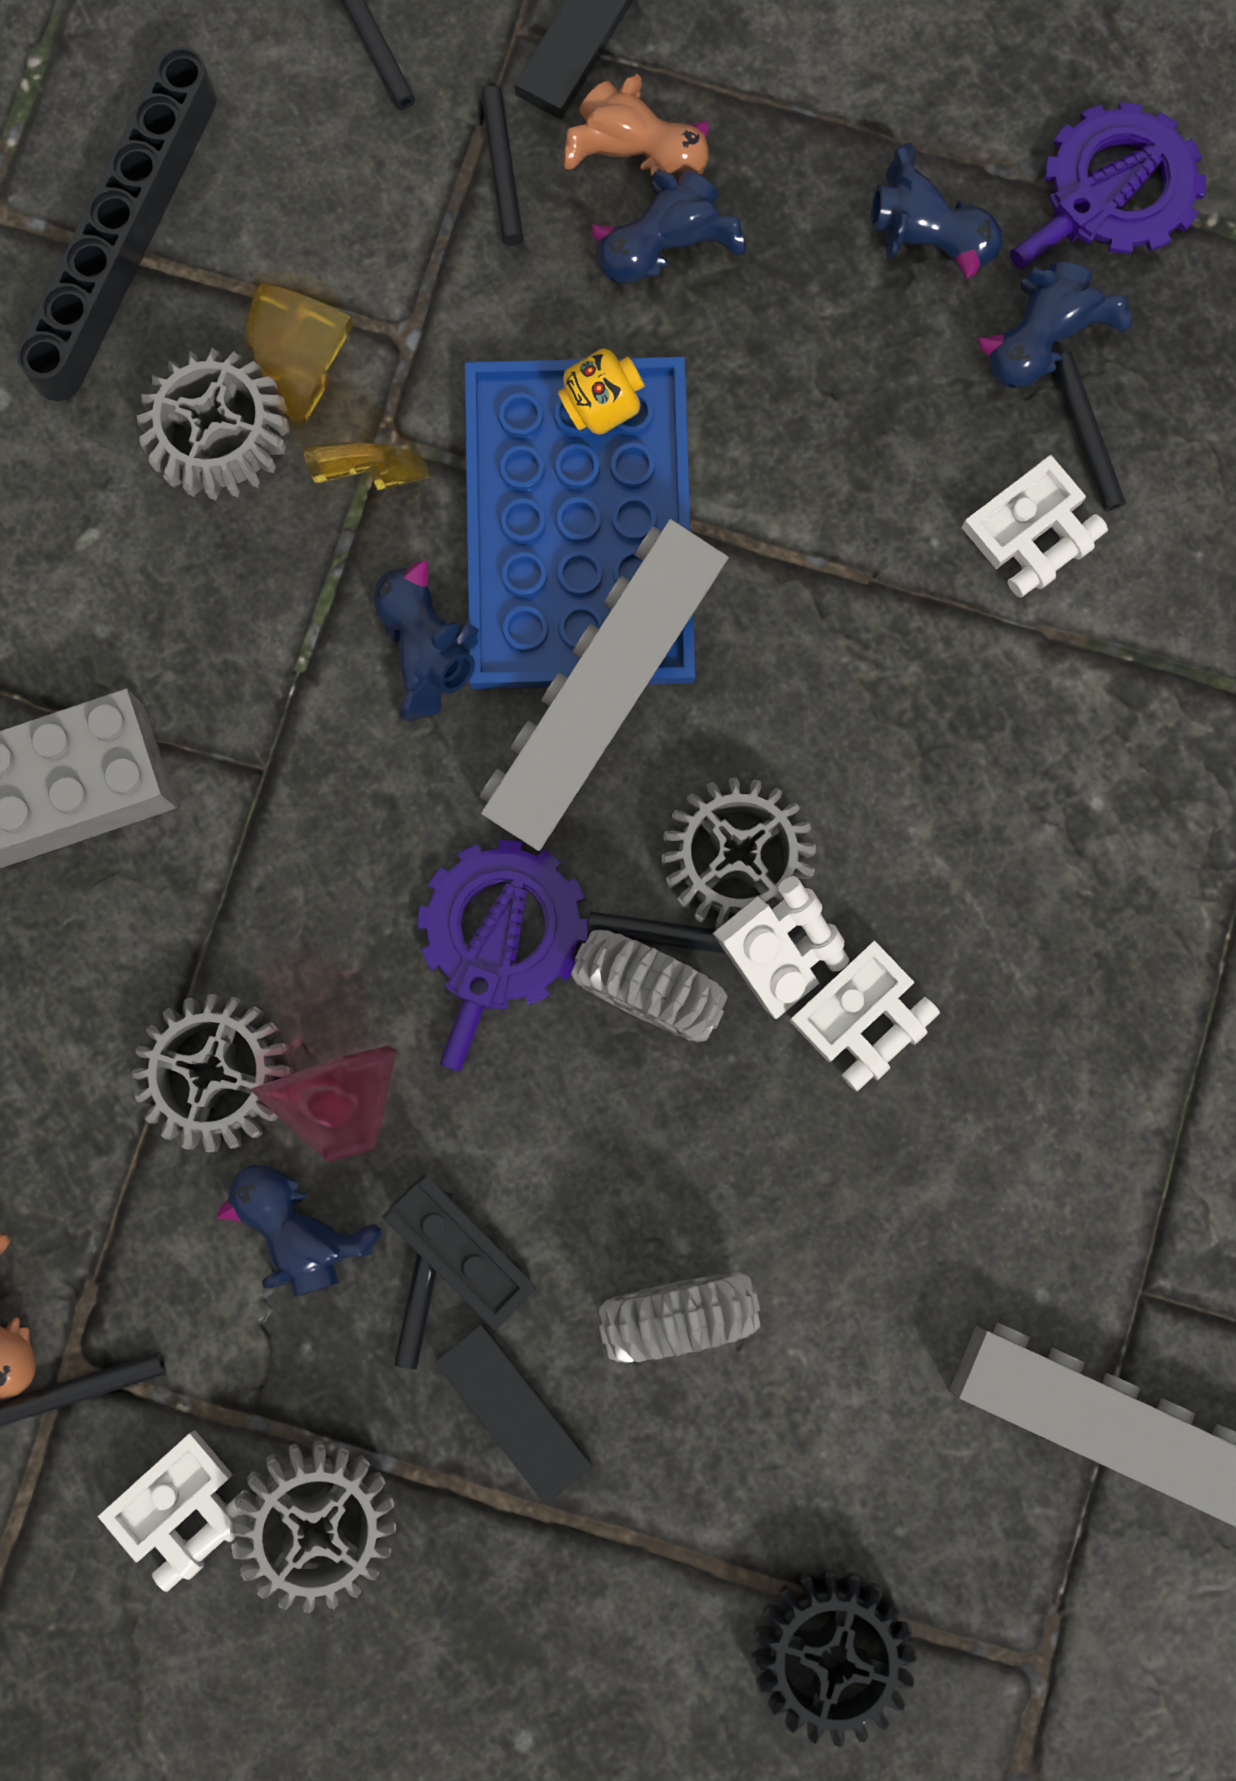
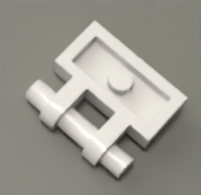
[961,455,1108,598]
[713,876,849,1019]
[789,940,940,1092]
[98,1430,251,1592]

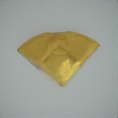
[247,283,353,426]
[303,442,430,490]

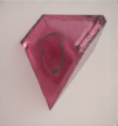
[249,1045,397,1163]

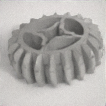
[137,348,290,501]
[661,778,816,929]
[571,930,728,1042]
[131,994,293,1152]
[599,1272,761,1363]
[230,1440,396,1614]

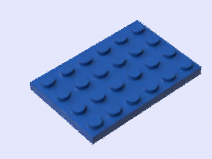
[465,357,695,689]

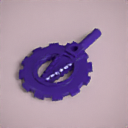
[1010,102,1206,269]
[418,840,589,1072]

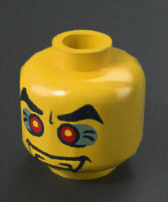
[558,348,645,435]

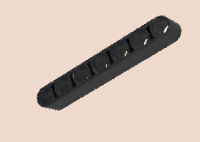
[17,47,217,401]

